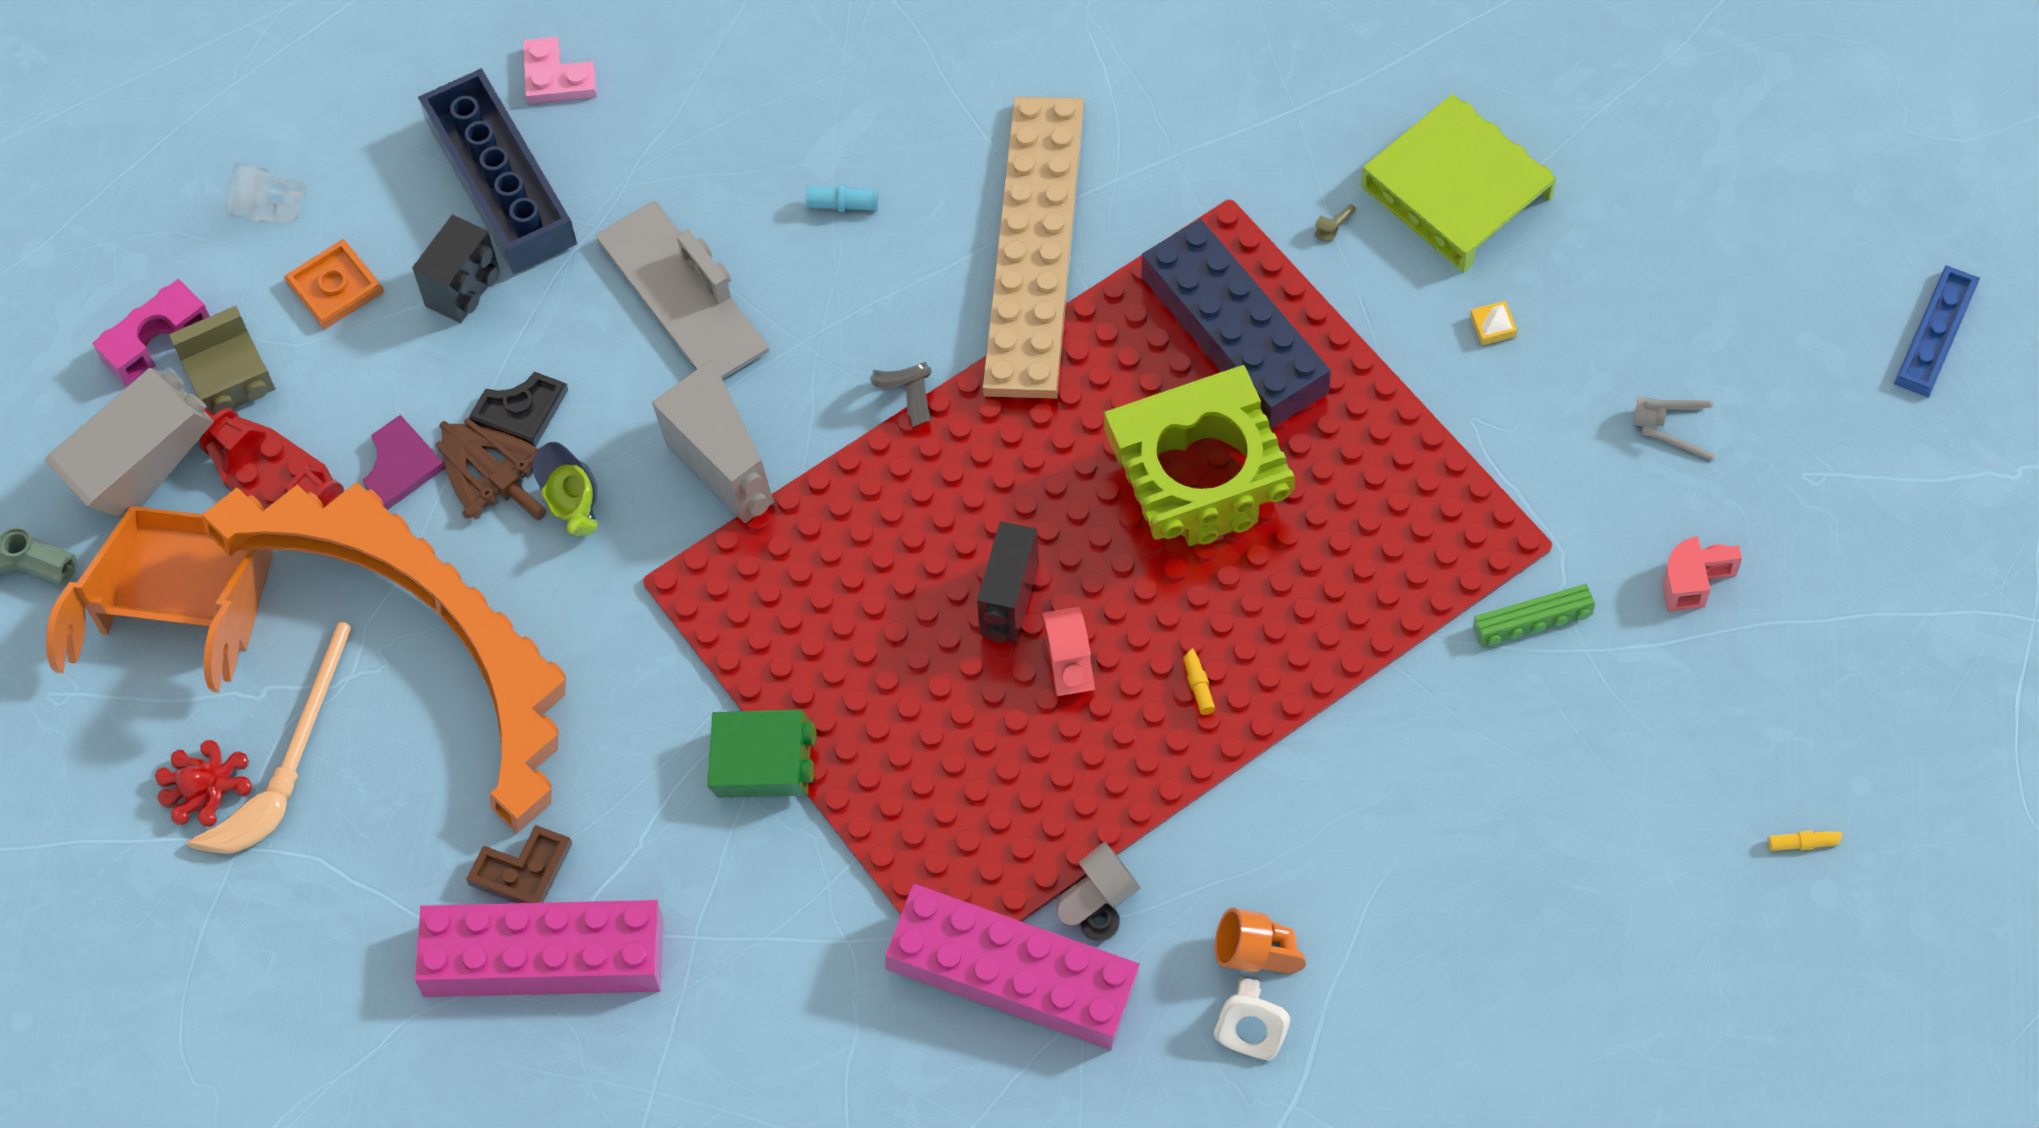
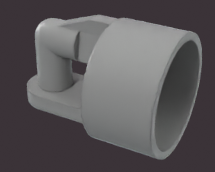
[1056,841,1141,925]

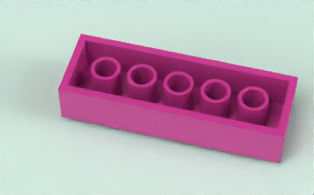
[885,883,1140,1050]
[415,900,663,997]

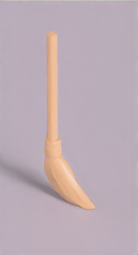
[186,622,351,854]

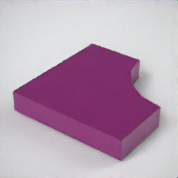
[362,415,445,510]

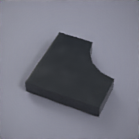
[469,371,568,447]

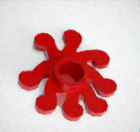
[155,740,252,827]

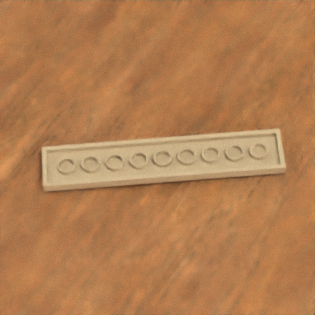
[983,96,1085,399]

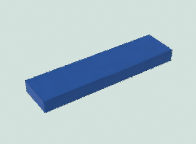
[1894,265,1980,398]

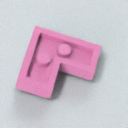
[523,37,597,104]

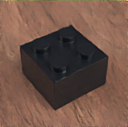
[412,214,500,323]

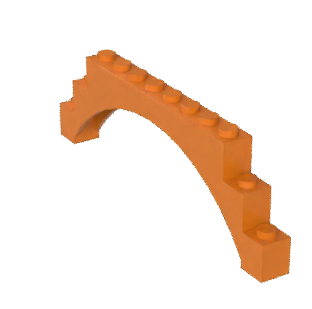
[202,482,566,833]

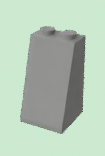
[652,360,774,523]
[44,368,214,518]

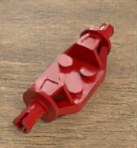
[199,408,344,510]

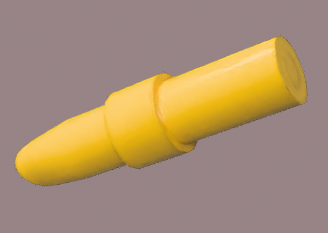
[1183,648,1215,715]
[1768,830,1844,851]

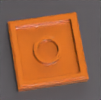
[284,239,384,330]

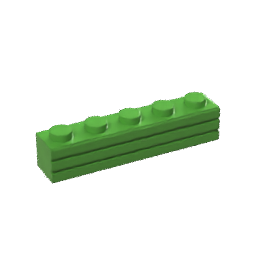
[1473,583,1595,647]

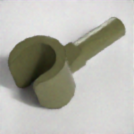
[1314,204,1356,242]

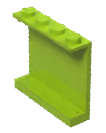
[1361,93,1556,273]

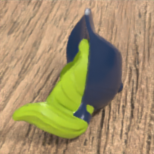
[532,442,598,536]

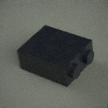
[977,521,1039,643]

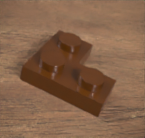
[466,825,572,903]

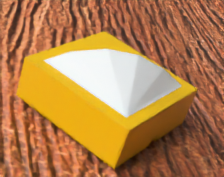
[1470,301,1517,346]

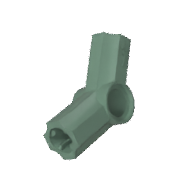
[0,527,77,586]

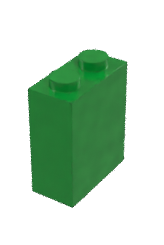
[707,710,816,798]

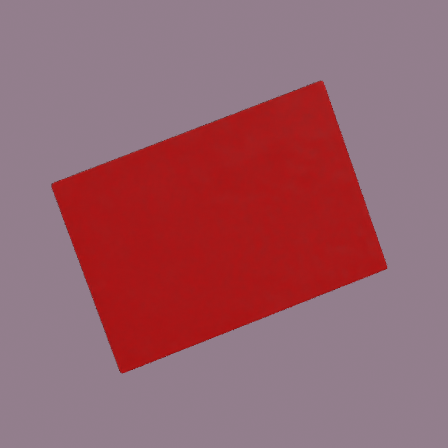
[643,199,1552,922]

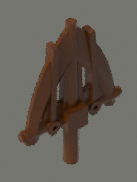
[436,418,546,521]

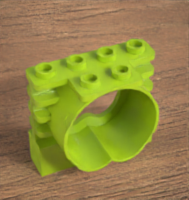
[1104,365,1295,546]

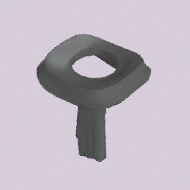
[870,362,932,427]

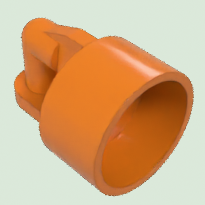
[1215,908,1306,974]

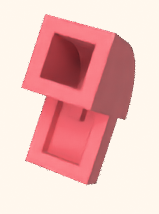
[1663,536,1742,611]
[1041,607,1095,696]

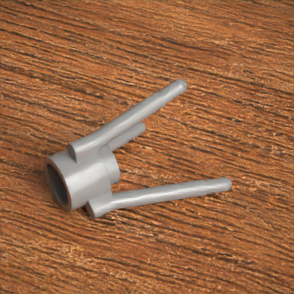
[1634,397,1715,461]

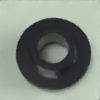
[1080,903,1120,941]

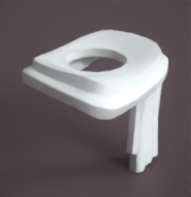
[1214,977,1290,1060]

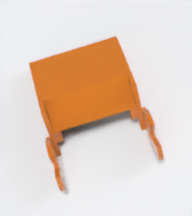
[46,506,274,693]

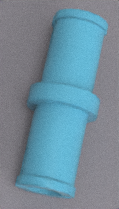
[806,184,878,213]

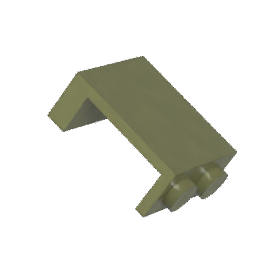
[169,306,275,415]

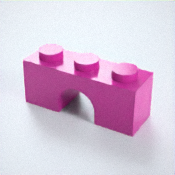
[92,278,210,388]

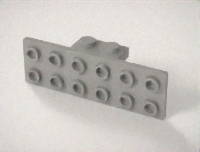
[596,201,769,380]

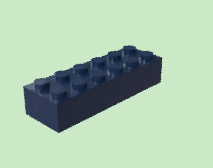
[418,68,577,274]
[1142,218,1331,429]

